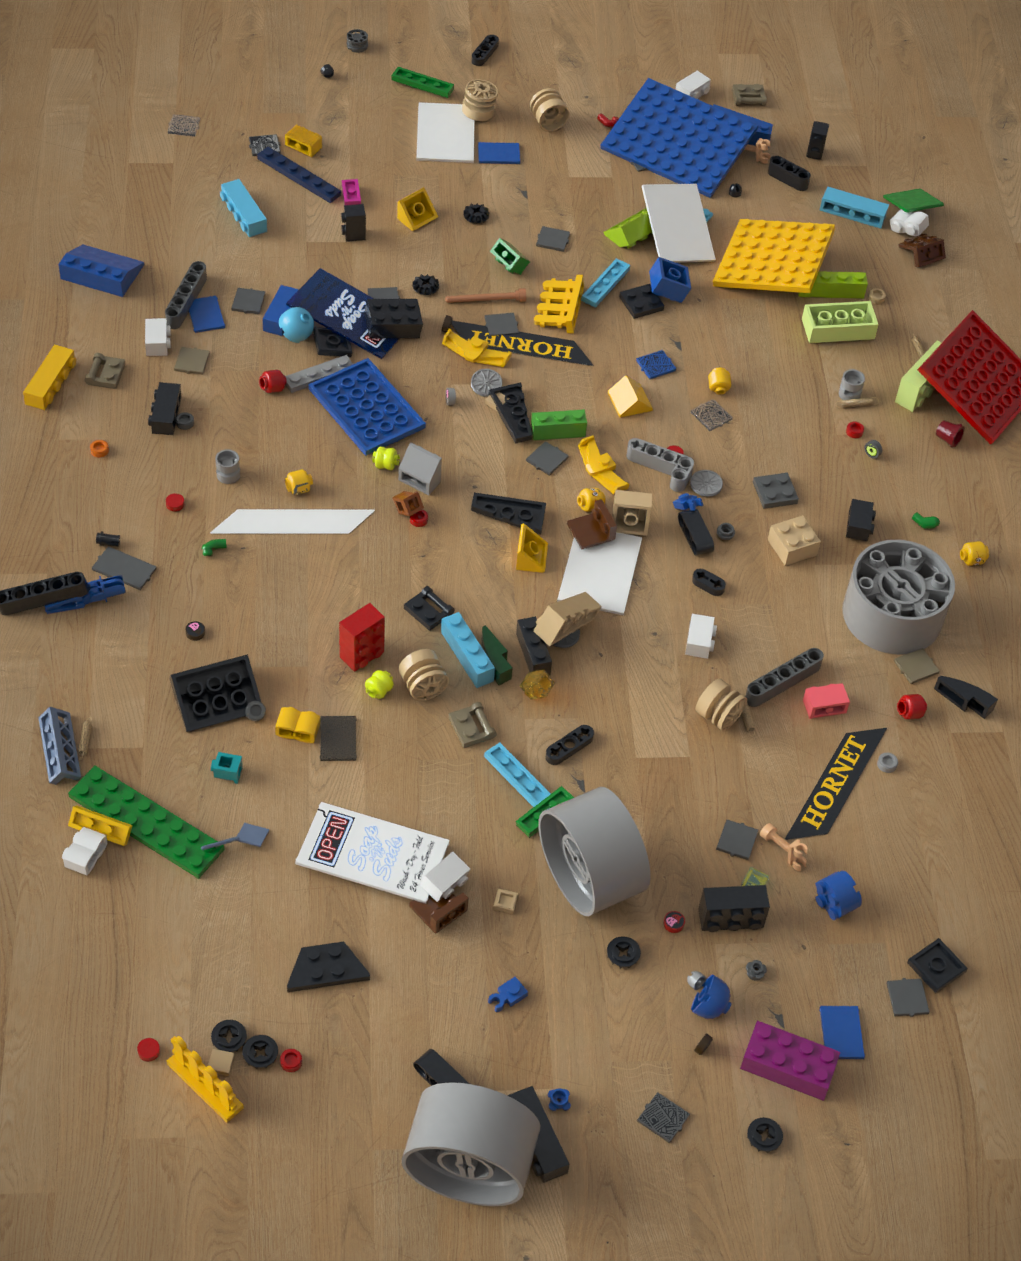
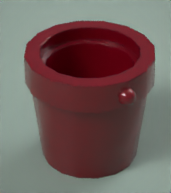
[936,420,965,448]

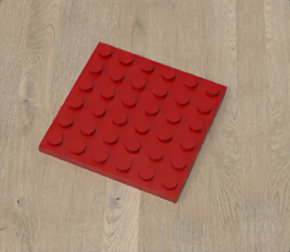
[917,310,1021,445]

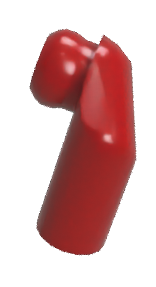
[597,113,619,127]

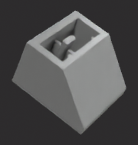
[398,443,442,496]

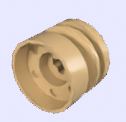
[462,79,498,121]
[530,88,570,132]
[399,649,449,701]
[695,679,747,731]

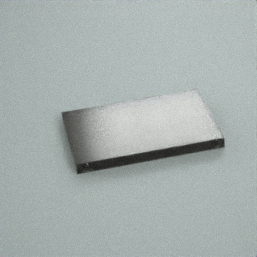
[320,716,357,761]

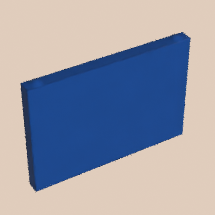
[478,142,520,164]
[189,296,225,333]
[819,1006,865,1059]

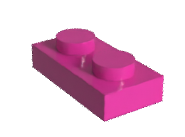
[342,179,361,205]

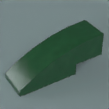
[481,625,513,686]

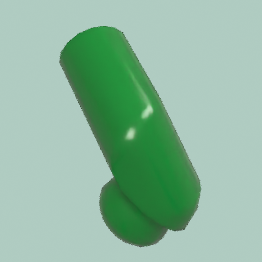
[912,512,940,529]
[201,539,227,556]

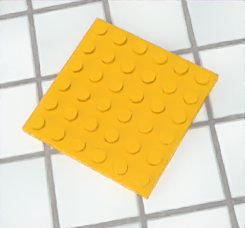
[713,219,835,293]

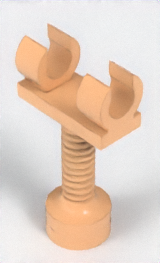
[744,138,770,164]
[760,823,808,871]

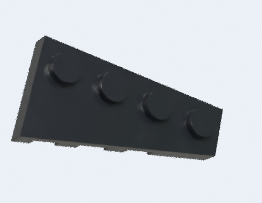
[488,382,532,444]
[471,492,546,535]

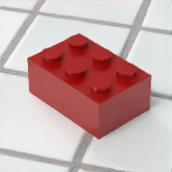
[339,603,385,672]

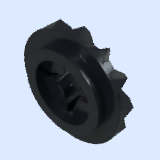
[463,203,490,223]
[412,274,439,295]
[607,936,641,969]
[211,1020,247,1052]
[243,1035,278,1069]
[747,1117,783,1153]

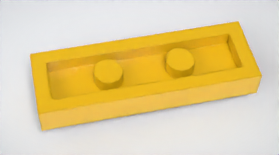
[68,805,133,846]

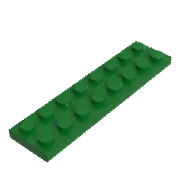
[68,765,225,879]

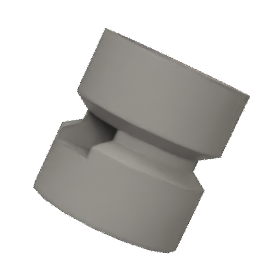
[838,369,865,400]
[215,449,240,484]

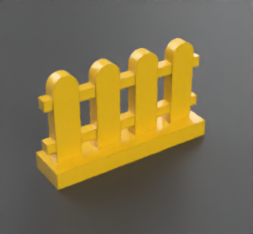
[534,275,585,334]
[166,1036,244,1123]

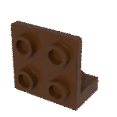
[899,234,946,267]
[567,499,617,549]
[409,892,469,934]

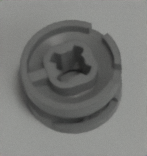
[347,29,368,53]

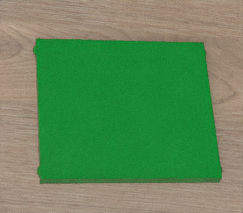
[883,188,944,213]

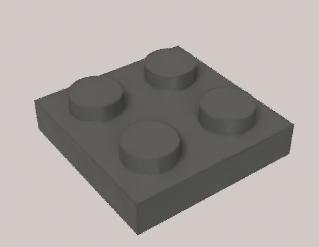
[753,472,799,509]

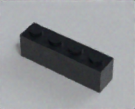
[508,1086,570,1183]

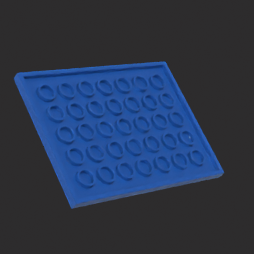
[600,78,758,198]

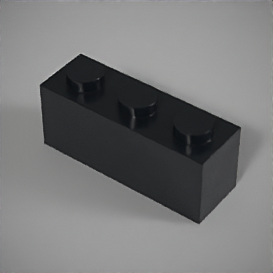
[148,382,182,435]
[516,616,552,679]

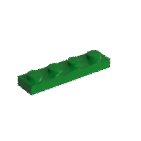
[391,67,454,98]

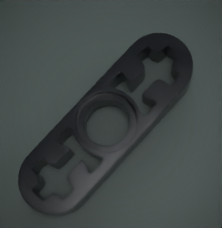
[471,35,499,66]
[545,725,594,765]

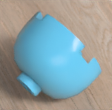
[279,307,314,343]

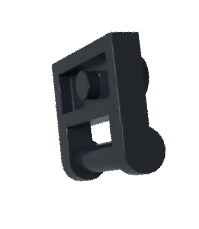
[404,586,455,631]

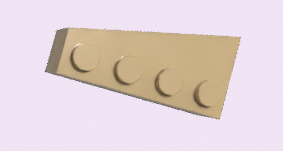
[534,592,602,646]

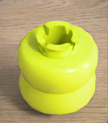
[372,447,400,470]
[365,670,394,699]

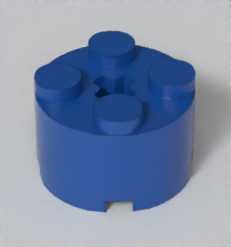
[815,870,862,920]

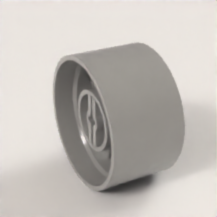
[842,540,955,655]
[538,787,651,916]
[402,1083,540,1206]

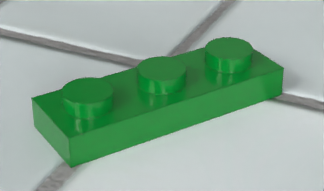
[516,786,574,838]

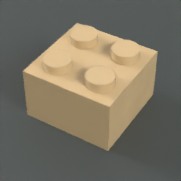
[612,490,652,536]
[768,515,821,566]

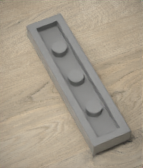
[286,355,353,393]

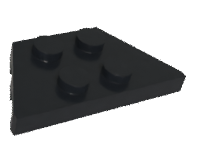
[287,941,370,992]

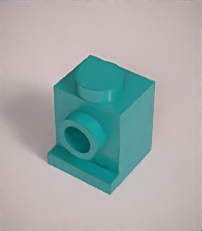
[211,752,243,784]

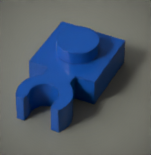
[673,493,704,510]
[488,976,528,1012]

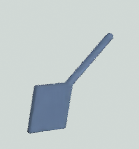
[201,823,269,850]

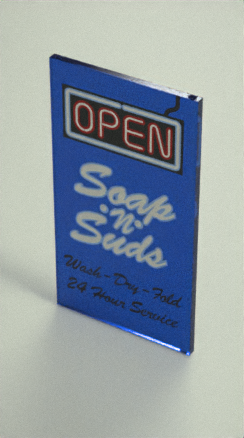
[286,268,400,359]

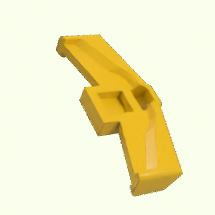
[442,329,512,368]
[578,435,629,495]

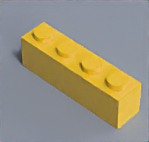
[23,344,77,410]

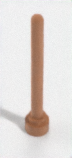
[445,288,526,303]

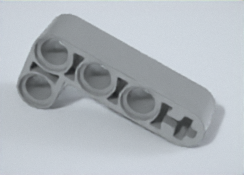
[626,438,694,492]

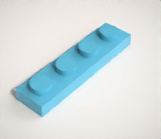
[581,258,630,308]
[484,742,551,807]

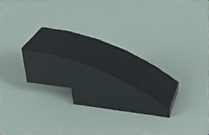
[934,675,998,719]

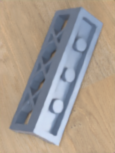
[38,707,81,785]

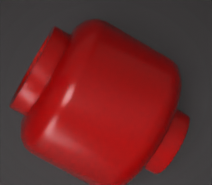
[259,370,287,394]
[897,694,927,720]

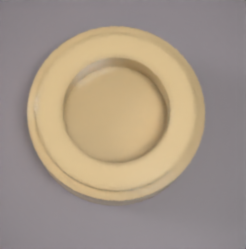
[868,288,886,304]

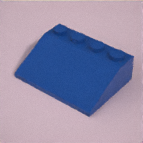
[58,244,145,297]

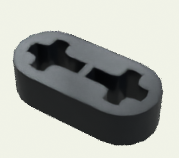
[692,569,726,596]

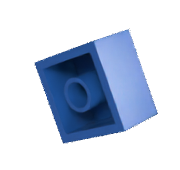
[649,257,691,303]

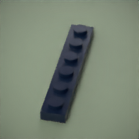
[257,147,341,203]

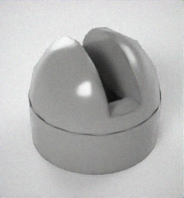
[687,971,706,990]

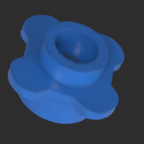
[548,1088,571,1111]

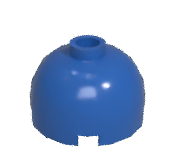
[691,974,732,1019]

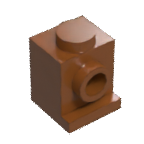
[392,491,424,516]

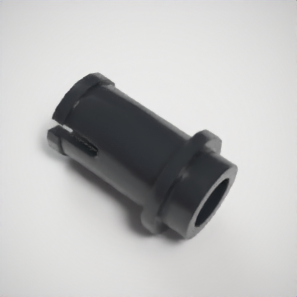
[96,531,120,547]

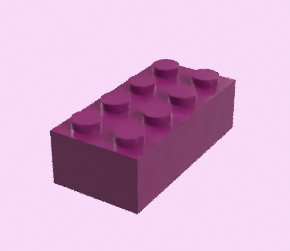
[740,1020,840,1101]

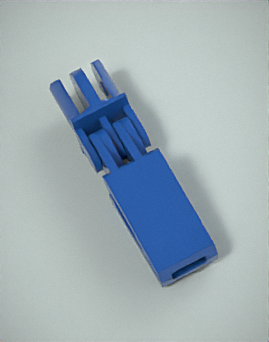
[45,575,126,614]

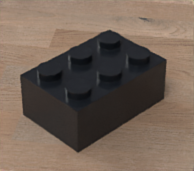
[364,299,423,339]
[698,885,770,932]

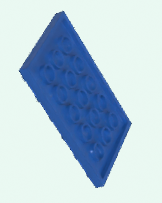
[309,358,426,456]

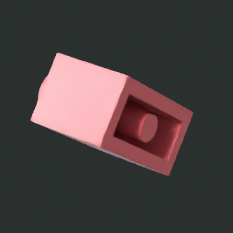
[803,683,850,719]

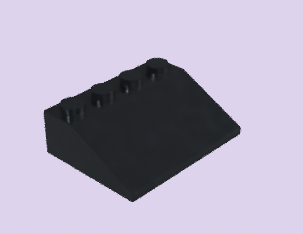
[169,654,262,732]

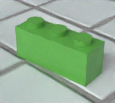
[531,409,587,440]

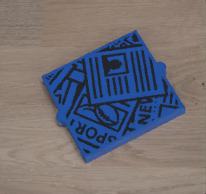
[636,350,676,379]

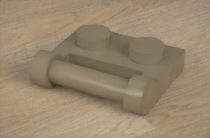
[732,84,767,105]
[85,353,125,389]
[448,702,497,748]

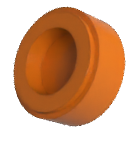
[90,440,109,458]

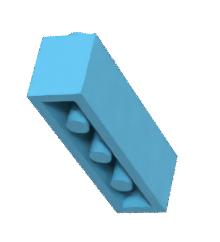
[220,179,267,237]
[820,187,889,228]
[441,612,495,688]

